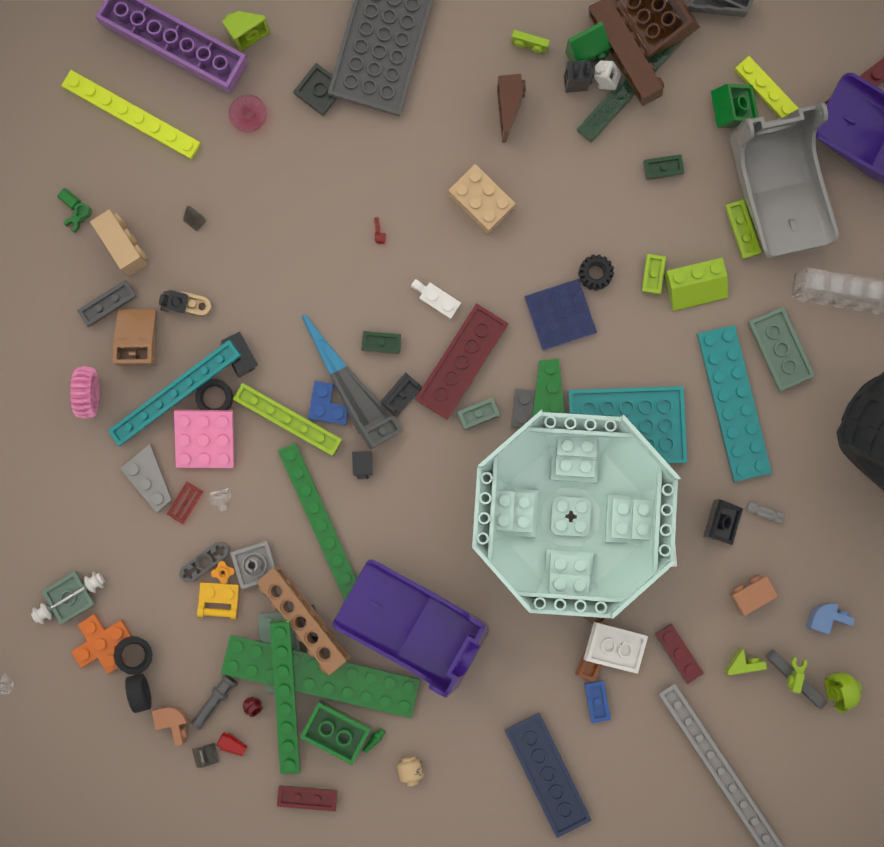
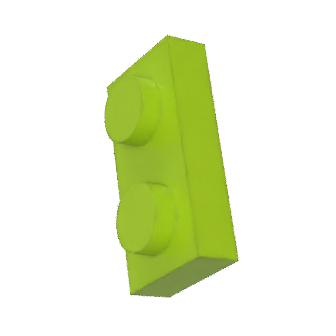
[511,30,550,54]
[641,254,666,295]

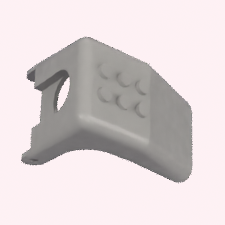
[730,102,839,258]

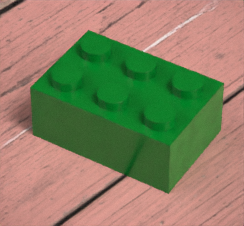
[300,700,371,765]

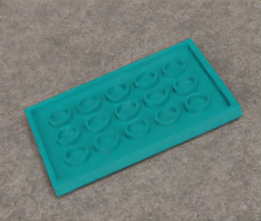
[568,386,687,464]

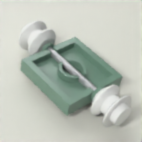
[31,571,105,625]

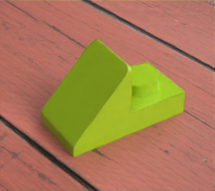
[724,648,767,675]

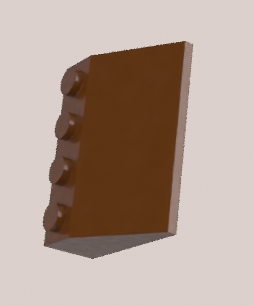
[611,0,700,58]

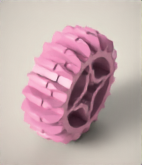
[70,366,100,419]

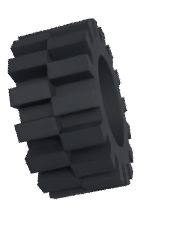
[578,254,614,291]

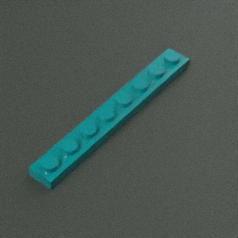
[108,340,242,446]

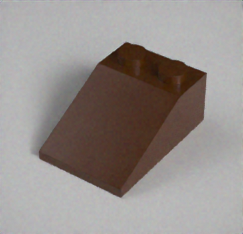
[497,74,526,143]

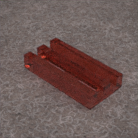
[166,481,204,524]

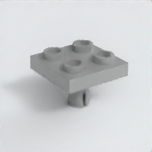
[230,541,276,589]

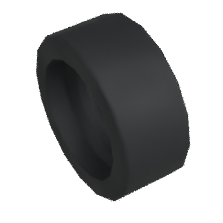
[195,379,233,410]
[113,636,153,675]
[125,673,152,713]

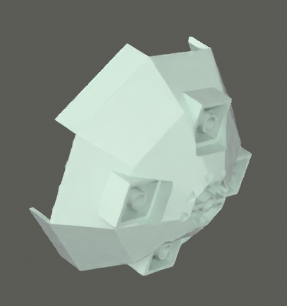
[472,409,681,619]

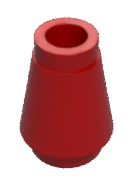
[216,732,247,756]

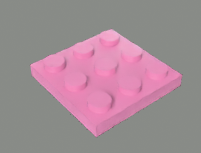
[174,410,235,468]

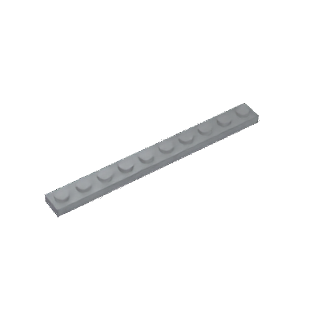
[658,683,783,847]

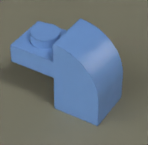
[806,603,855,634]

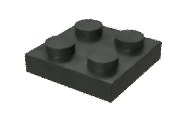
[293,63,338,116]

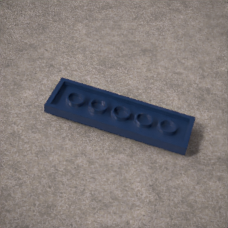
[504,712,592,838]

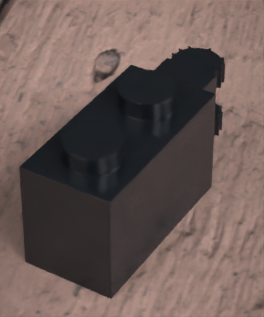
[564,60,594,93]

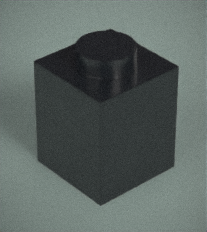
[352,451,373,479]

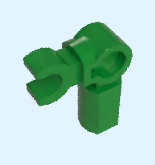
[57,188,92,233]

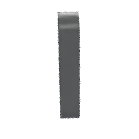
[180,542,230,582]

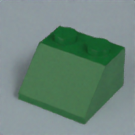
[565,22,611,65]
[711,83,759,128]

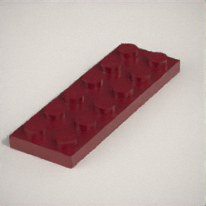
[415,303,509,420]

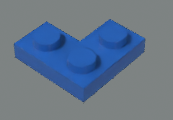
[308,381,348,425]

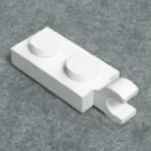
[411,279,461,320]

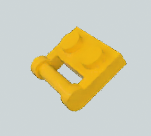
[197,582,240,620]

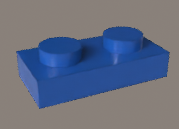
[584,680,611,723]

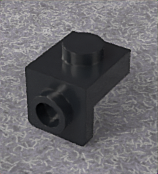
[159,290,188,313]

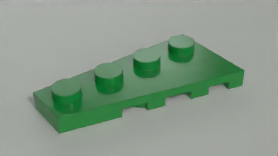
[532,359,565,417]

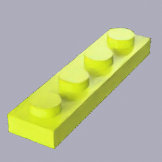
[734,56,799,119]

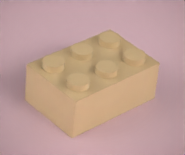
[448,164,516,235]
[90,209,148,277]

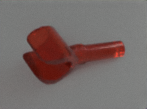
[374,217,386,244]

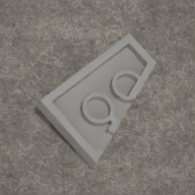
[120,444,173,513]

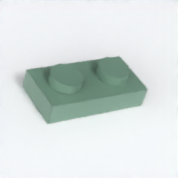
[457,397,500,430]

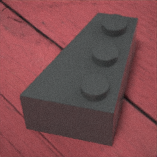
[688,0,754,17]

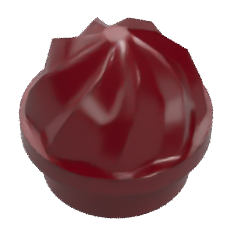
[243,696,263,717]

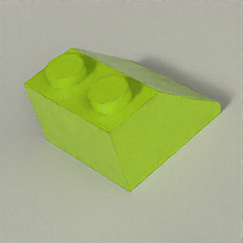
[222,11,270,52]

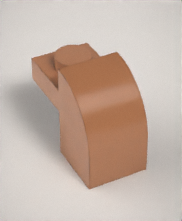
[151,706,190,746]

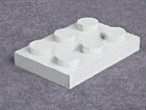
[584,622,648,674]

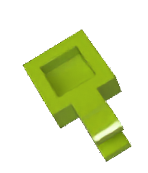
[787,657,807,694]

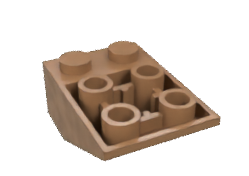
[113,309,157,366]

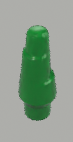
[363,728,386,753]

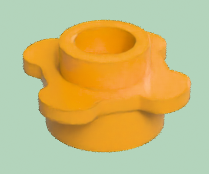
[211,561,234,584]

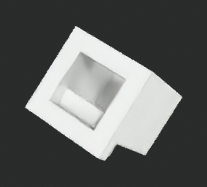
[594,60,621,90]

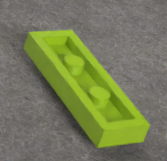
[724,199,762,260]

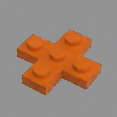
[71,614,132,674]

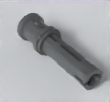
[191,674,238,730]

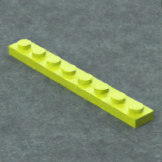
[61,70,201,160]

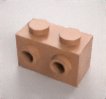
[729,574,778,616]

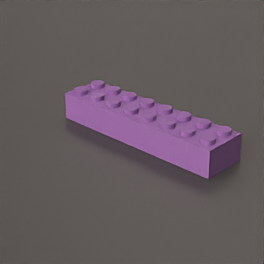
[95,0,249,95]

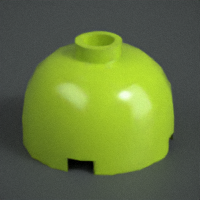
[824,672,862,713]

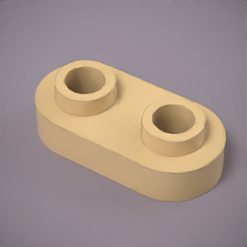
[180,292,212,316]

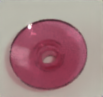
[229,95,267,132]

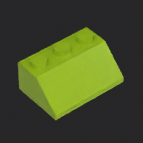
[663,257,728,311]

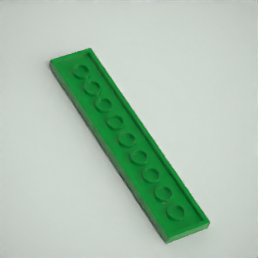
[221,635,420,718]

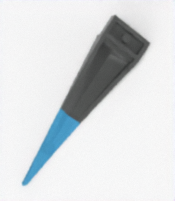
[302,315,403,449]

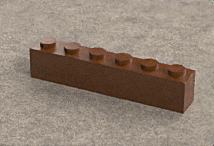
[589,0,664,106]

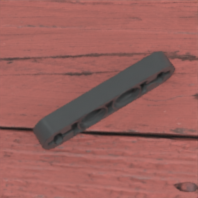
[765,649,828,710]

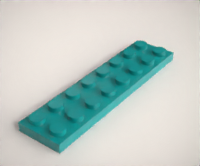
[697,325,772,482]

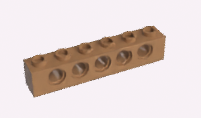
[257,566,352,675]

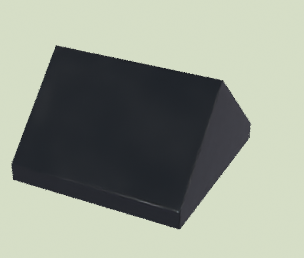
[703,499,743,545]

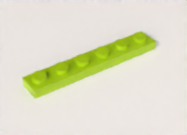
[233,383,342,456]

